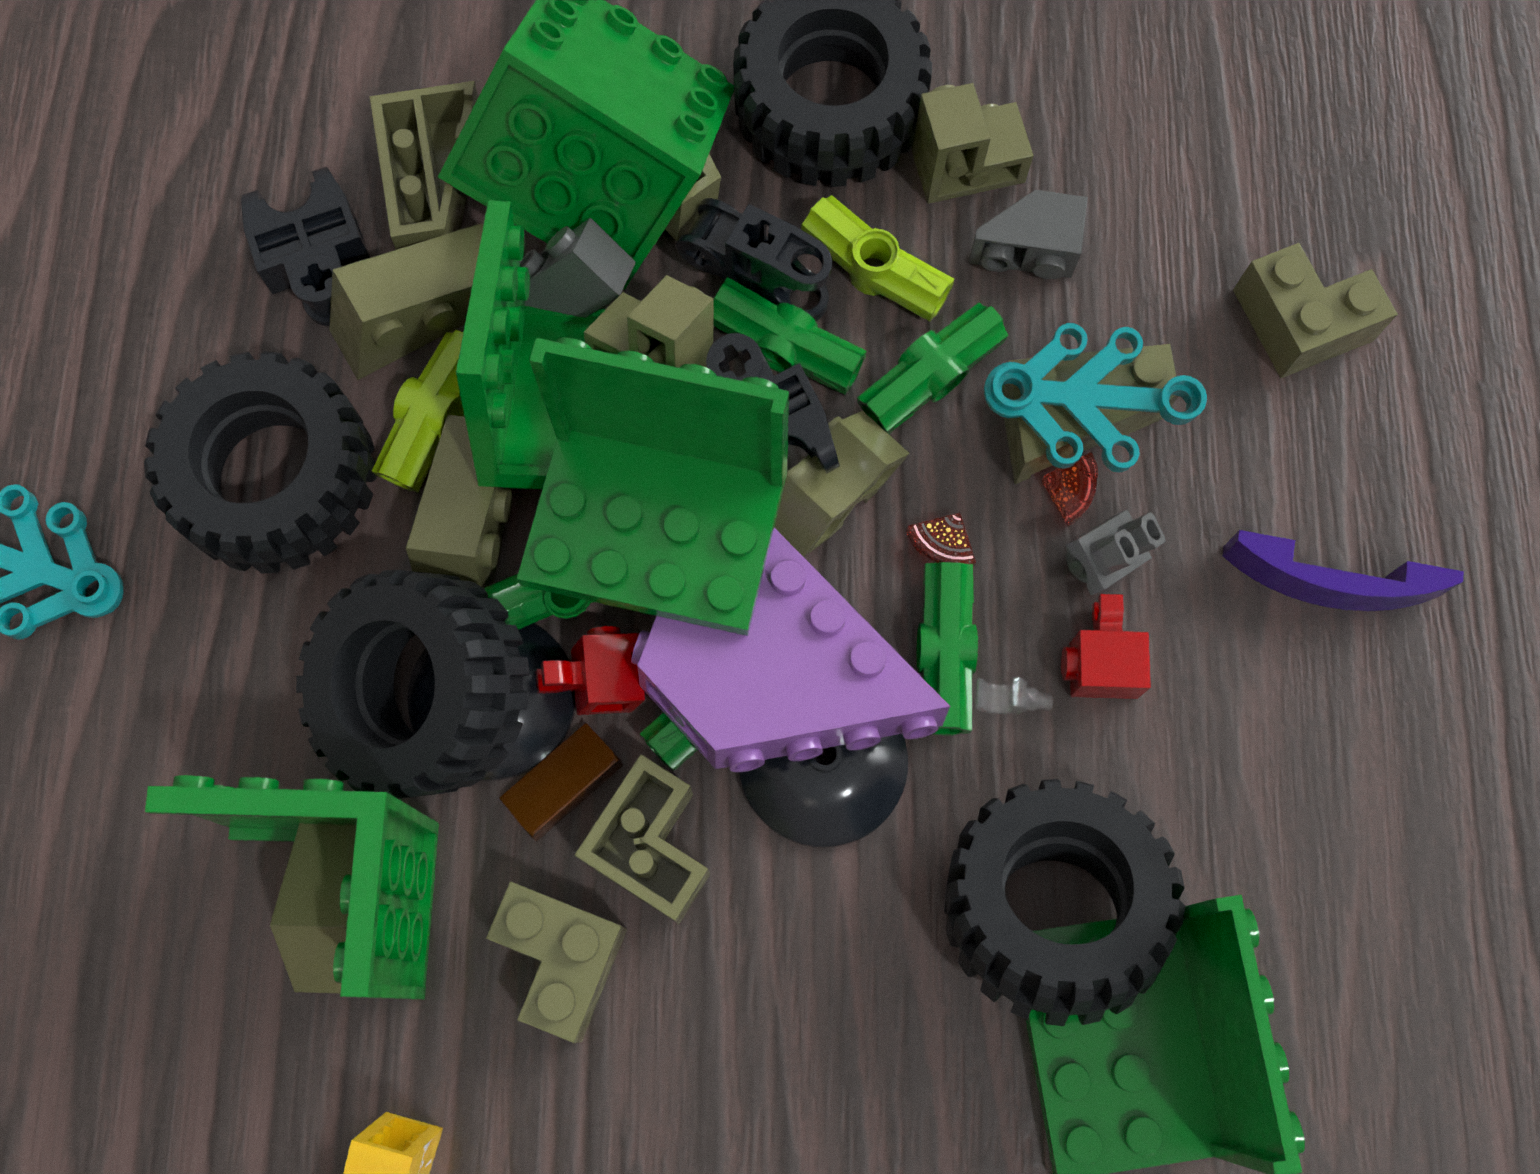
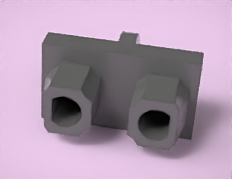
[1066,509,1166,595]

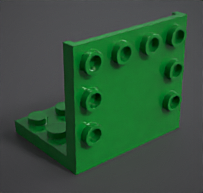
[438,0,734,290]
[456,200,605,489]
[517,337,789,636]
[145,775,439,1000]
[1025,895,1305,1174]

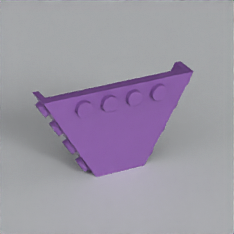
[631,528,950,772]

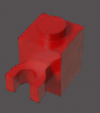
[1061,594,1151,699]
[535,626,645,715]

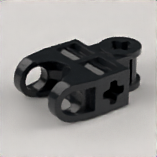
[241,166,371,326]
[676,198,832,321]
[706,333,840,474]

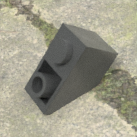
[969,190,1088,279]
[519,218,636,318]

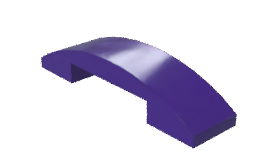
[1222,530,1464,611]

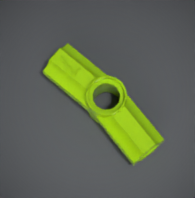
[801,195,954,322]
[372,330,464,493]

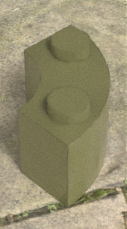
[774,411,910,557]

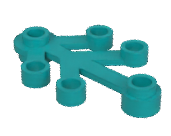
[984,323,1207,473]
[0,484,123,640]

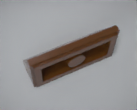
[499,723,623,842]

